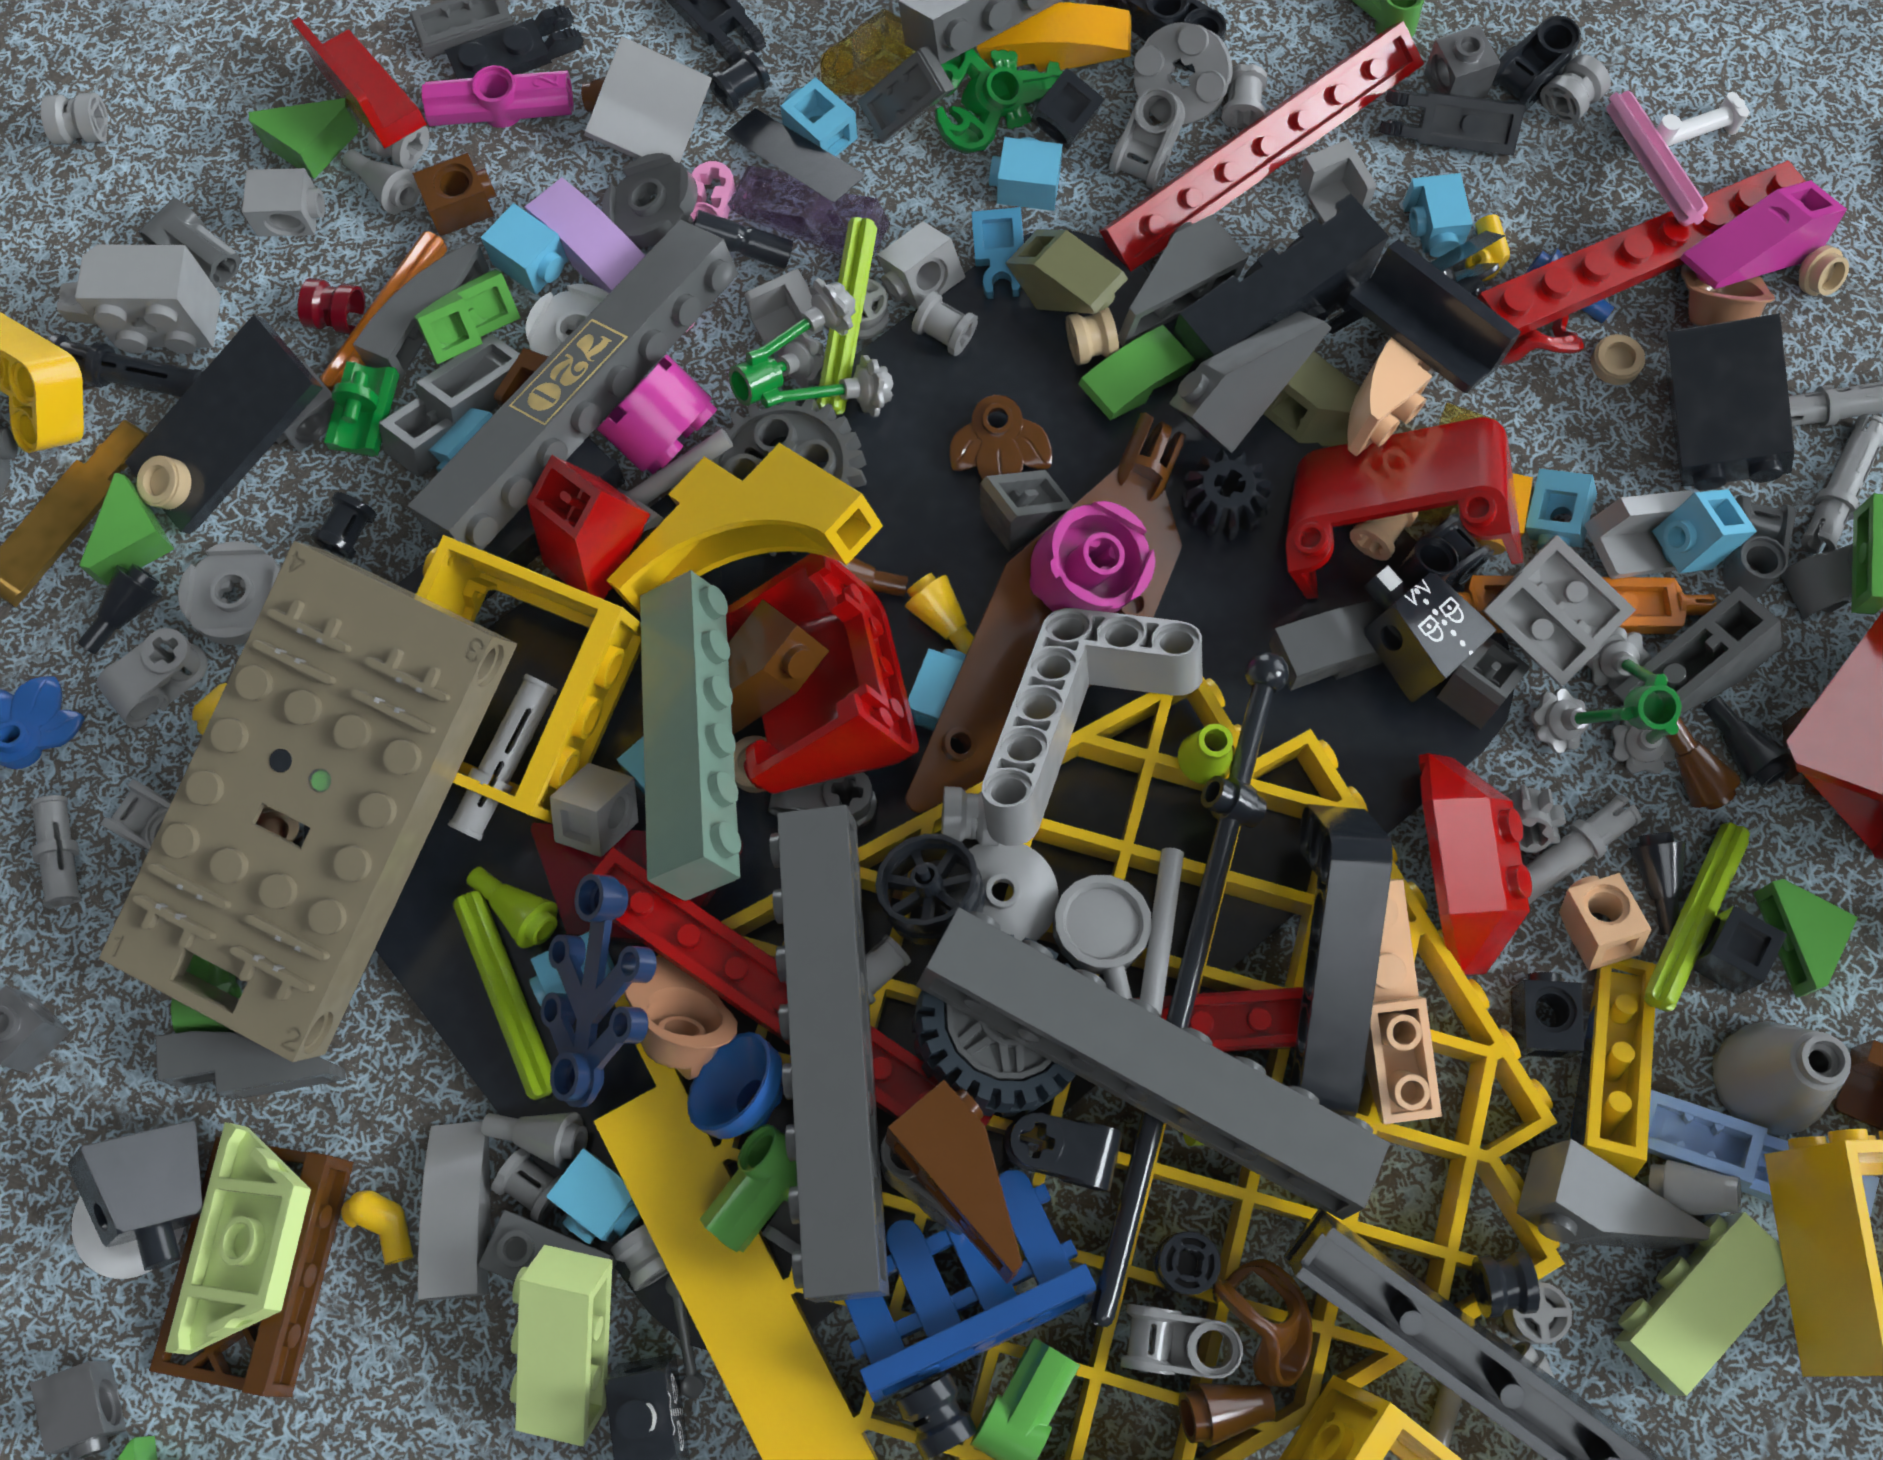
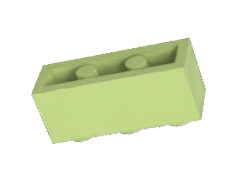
[1613,1212,1786,1396]
[510,1245,613,1447]

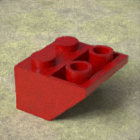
[527,455,651,600]

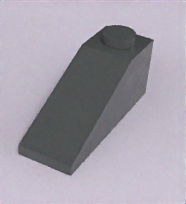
[1118,214,1249,347]
[1169,311,1331,453]
[1613,586,1782,714]
[1517,1139,1711,1250]

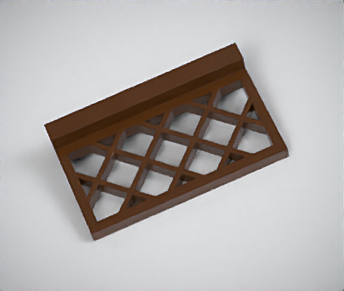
[149,1137,354,1397]

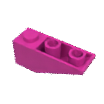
[1680,180,1847,289]

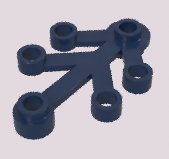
[540,874,657,1107]

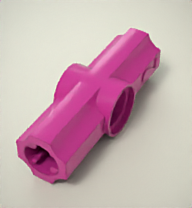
[422,65,574,128]

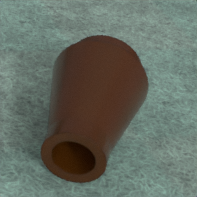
[1179,1383,1276,1447]

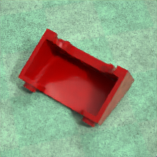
[726,553,919,794]

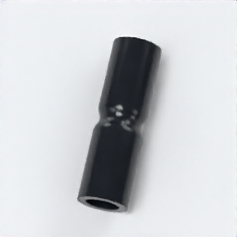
[693,209,793,269]

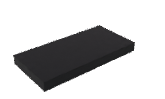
[125,314,323,534]

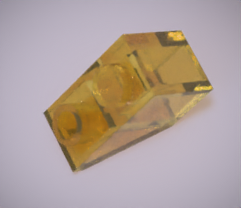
[820,9,916,96]

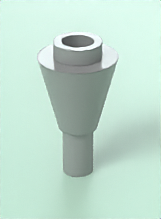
[343,149,420,215]
[481,1112,588,1170]

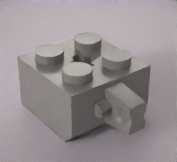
[57,244,221,354]

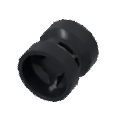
[1153,1232,1221,1294]
[895,1372,978,1460]

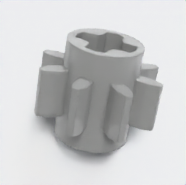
[1506,784,1566,855]

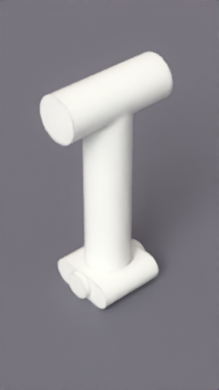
[1656,92,1750,146]

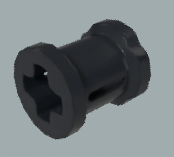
[707,48,770,112]
[310,492,377,560]

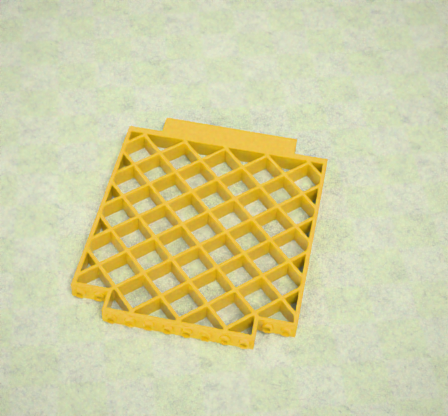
[594,677,1565,1460]

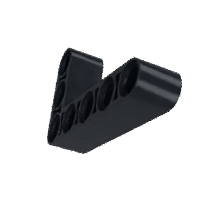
[1290,804,1393,1117]

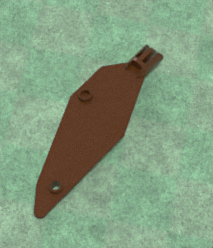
[905,412,1186,813]

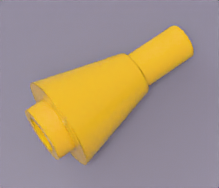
[905,573,974,654]

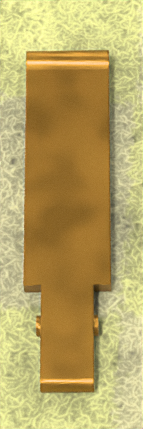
[0,420,148,607]

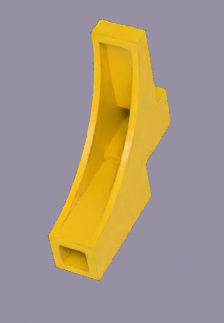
[607,443,883,615]

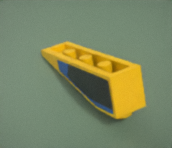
[1569,958,1657,1179]

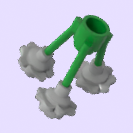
[728,278,893,417]
[1530,627,1682,774]

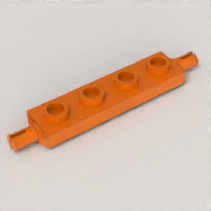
[1457,575,1716,634]

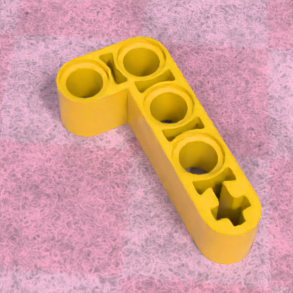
[0,312,84,453]

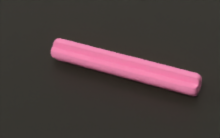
[1606,91,1708,227]

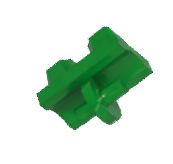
[324,361,400,457]

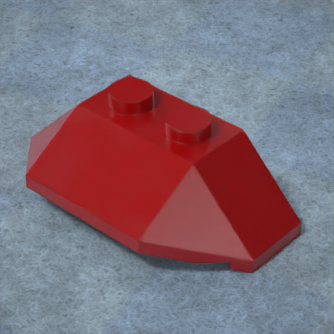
[1419,753,1532,976]

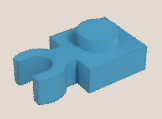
[971,207,1024,299]

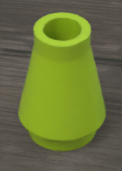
[1178,724,1234,785]

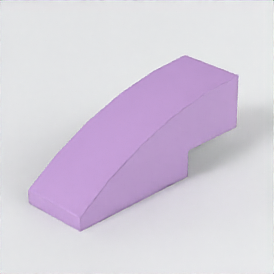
[525,177,645,293]

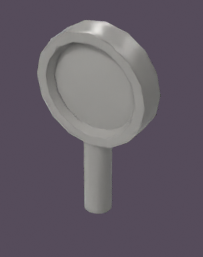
[1053,875,1152,999]

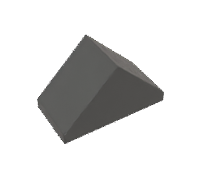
[980,470,1073,553]
[1437,637,1531,730]

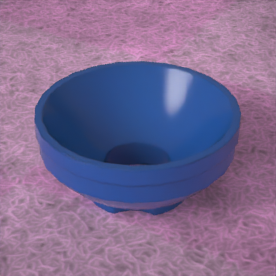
[687,1032,783,1139]

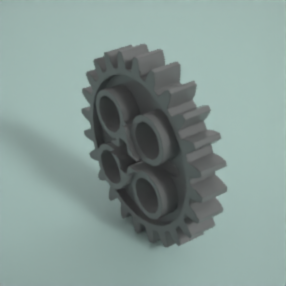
[712,399,867,556]

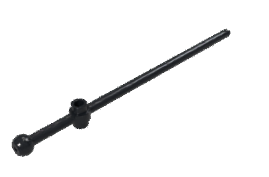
[1091,652,1289,1327]

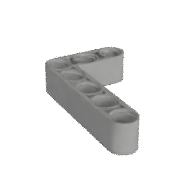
[982,608,1203,846]

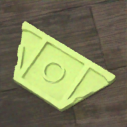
[165,1122,311,1355]

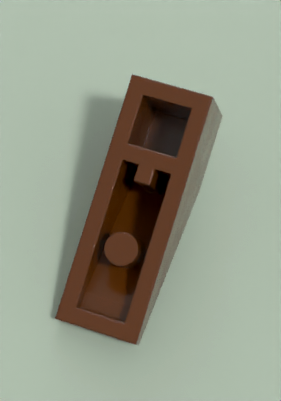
[728,599,829,735]
[885,1080,1023,1284]

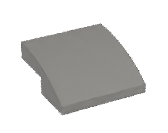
[584,36,712,163]
[1482,535,1636,687]

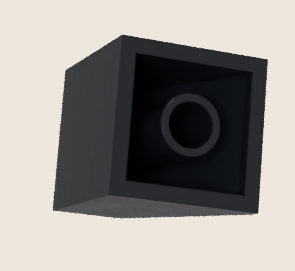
[1666,313,1795,490]

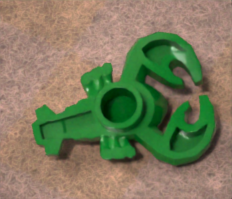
[935,48,1063,154]

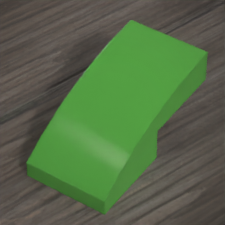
[414,269,521,364]
[1078,325,1195,420]

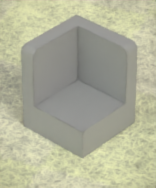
[1298,139,1376,224]
[744,268,824,352]

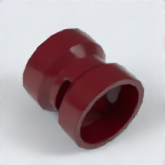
[297,278,366,335]

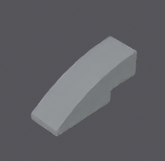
[418,1121,491,1301]

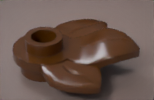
[949,395,1052,481]

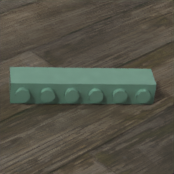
[640,570,741,901]

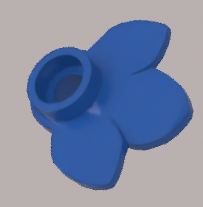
[0,676,85,769]

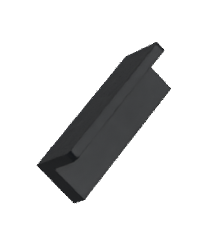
[1347,239,1521,393]

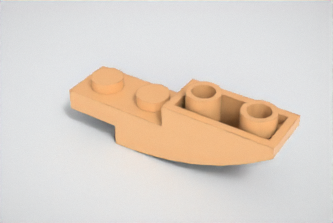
[1347,337,1434,456]
[1365,879,1442,1124]

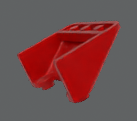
[1286,417,1523,599]

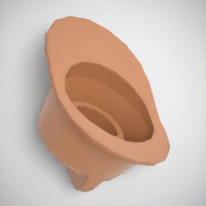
[1681,264,1775,326]
[624,957,738,1080]

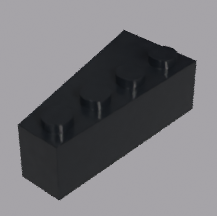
[1173,193,1389,371]

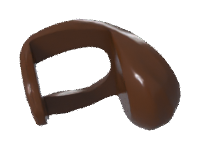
[1212,1259,1313,1387]

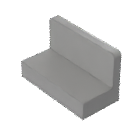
[1584,490,1692,579]

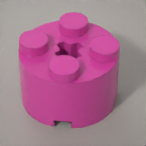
[596,354,717,474]
[1029,501,1155,613]

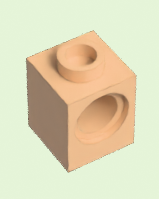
[1559,873,1652,971]

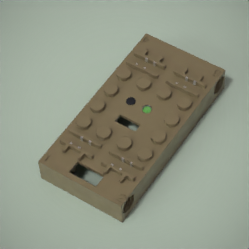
[99,541,517,1062]

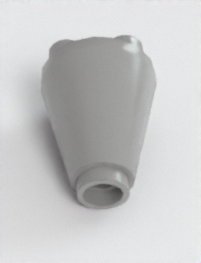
[1712,1021,1851,1136]

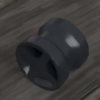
[1471,1251,1540,1318]

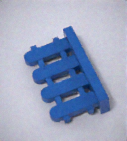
[832,1170,1096,1404]

